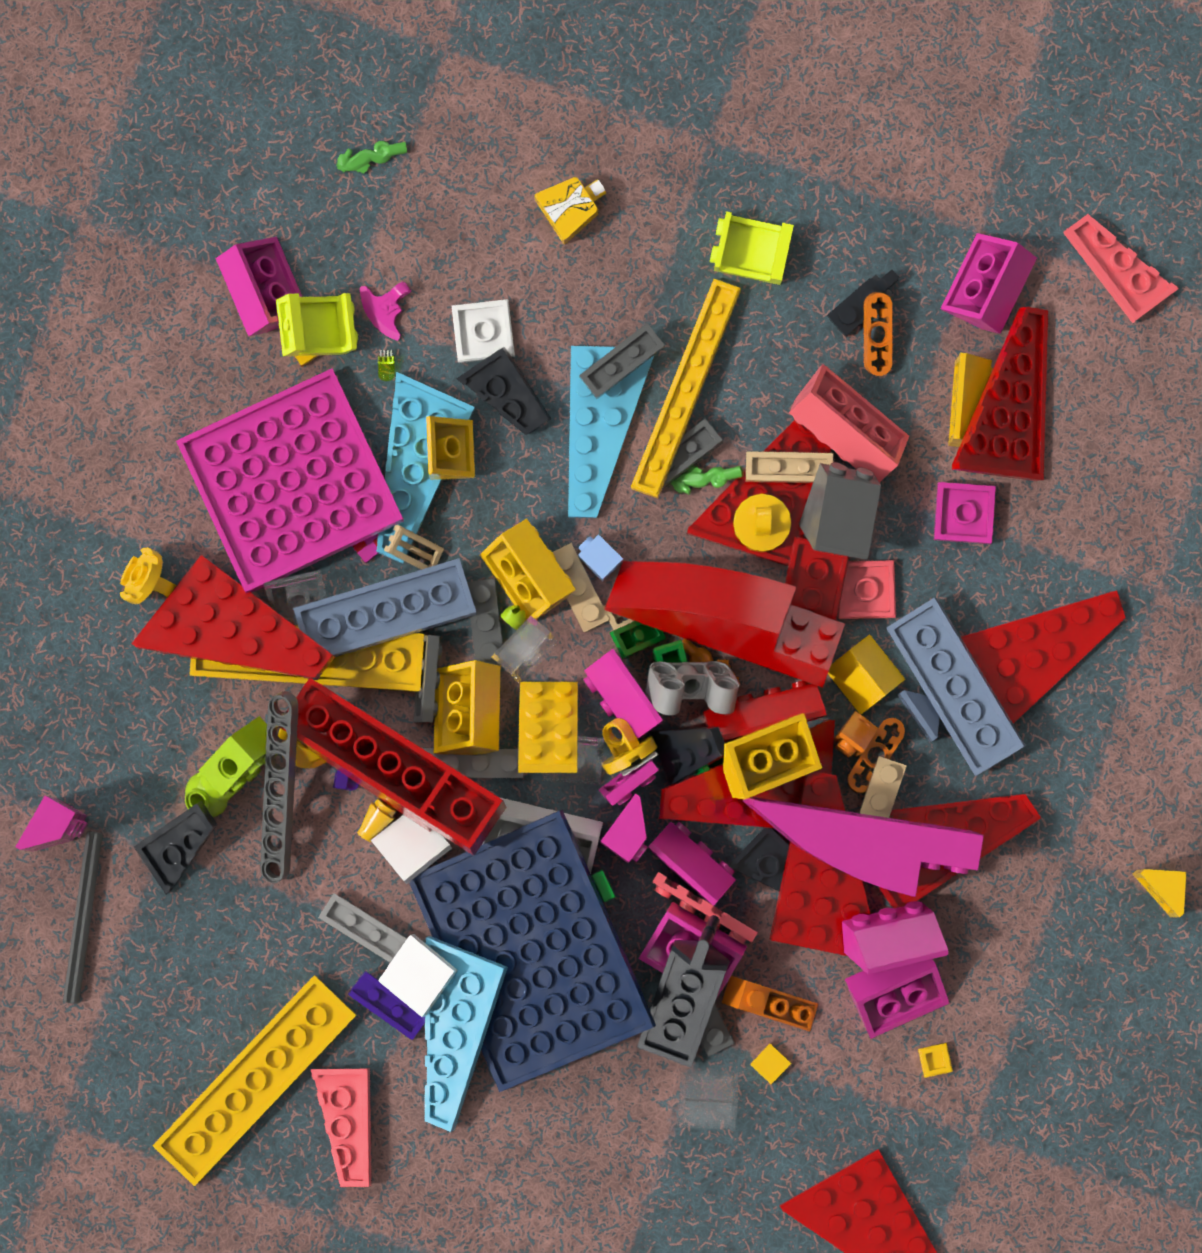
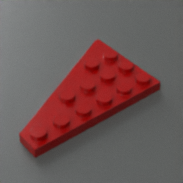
[952,307,1048,481]
[686,419,831,567]
[131,555,335,680]
[961,590,1126,724]
[659,720,835,828]
[769,771,870,956]
[878,794,1041,909]
[779,1149,937,1253]

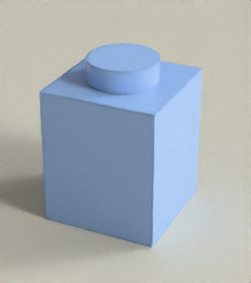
[578,534,623,582]

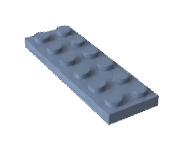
[293,558,477,657]
[886,598,1026,776]

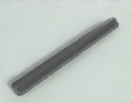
[63,831,103,1004]

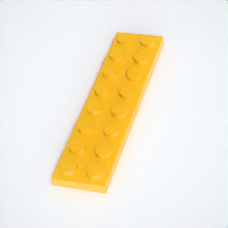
[190,625,425,692]
[153,975,357,1186]

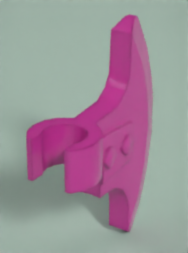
[360,281,411,341]

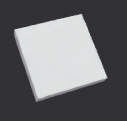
[452,299,515,363]
[371,815,452,884]
[378,934,457,1017]

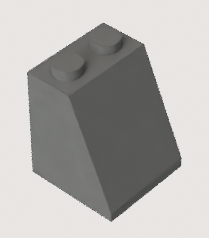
[799,462,881,560]

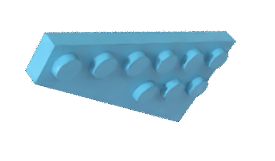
[568,346,654,518]
[376,372,475,564]
[425,936,508,1132]

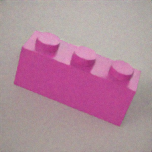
[940,233,1037,334]
[215,236,302,336]
[583,649,663,740]
[600,794,647,863]
[15,796,88,852]
[648,822,736,906]
[842,901,948,975]
[639,902,747,998]
[845,959,949,1039]

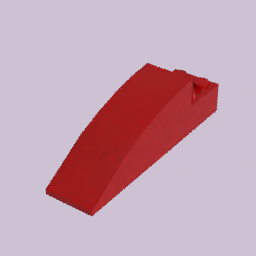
[604,561,845,688]
[278,678,507,856]

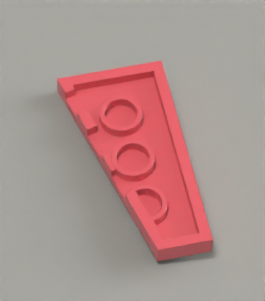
[1064,214,1179,323]
[652,872,758,944]
[311,1068,371,1187]

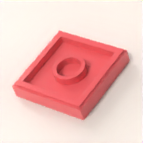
[838,560,896,620]

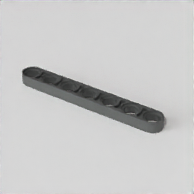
[260,691,298,883]

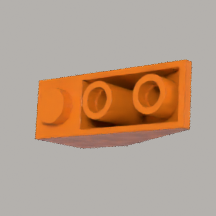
[834,711,879,758]
[722,976,818,1031]

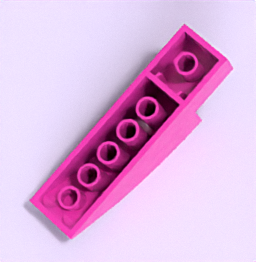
[743,797,983,897]

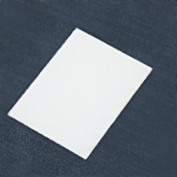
[619,751,658,776]

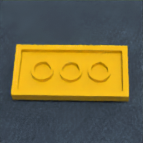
[518,682,578,773]

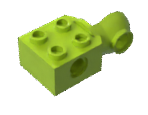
[185,716,277,817]

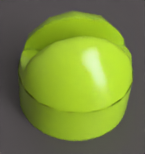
[500,605,526,631]

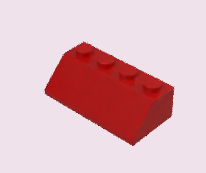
[703,680,827,743]

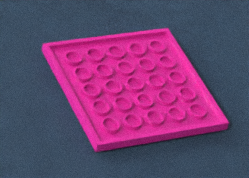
[176,368,404,594]

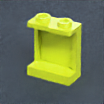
[710,211,794,285]
[276,293,358,356]

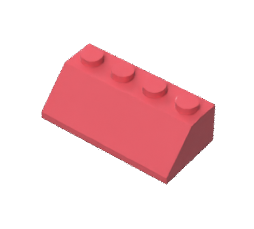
[789,364,909,483]

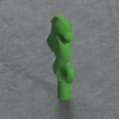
[336,141,407,174]
[671,466,743,495]

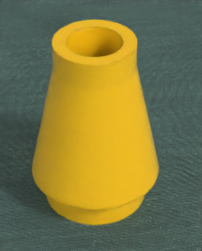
[357,798,397,842]

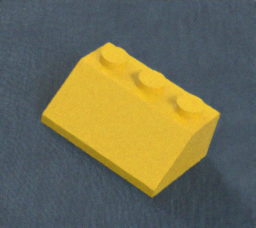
[948,353,993,447]
[480,519,576,625]
[434,660,501,755]
[723,713,822,799]

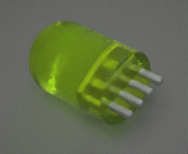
[378,350,395,381]

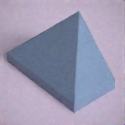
[898,690,940,742]

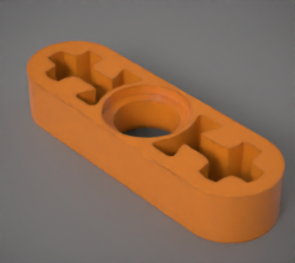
[864,292,892,376]
[847,718,905,793]

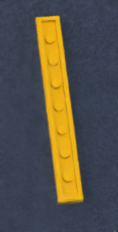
[631,279,741,499]

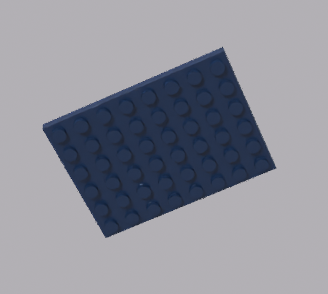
[409,810,656,1092]

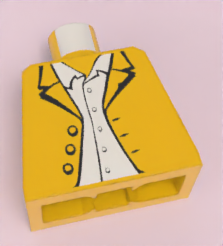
[534,177,607,245]

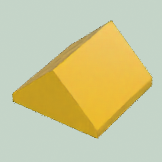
[426,416,475,480]
[828,634,905,714]
[1132,869,1186,917]

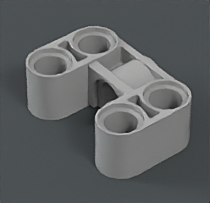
[645,661,740,715]

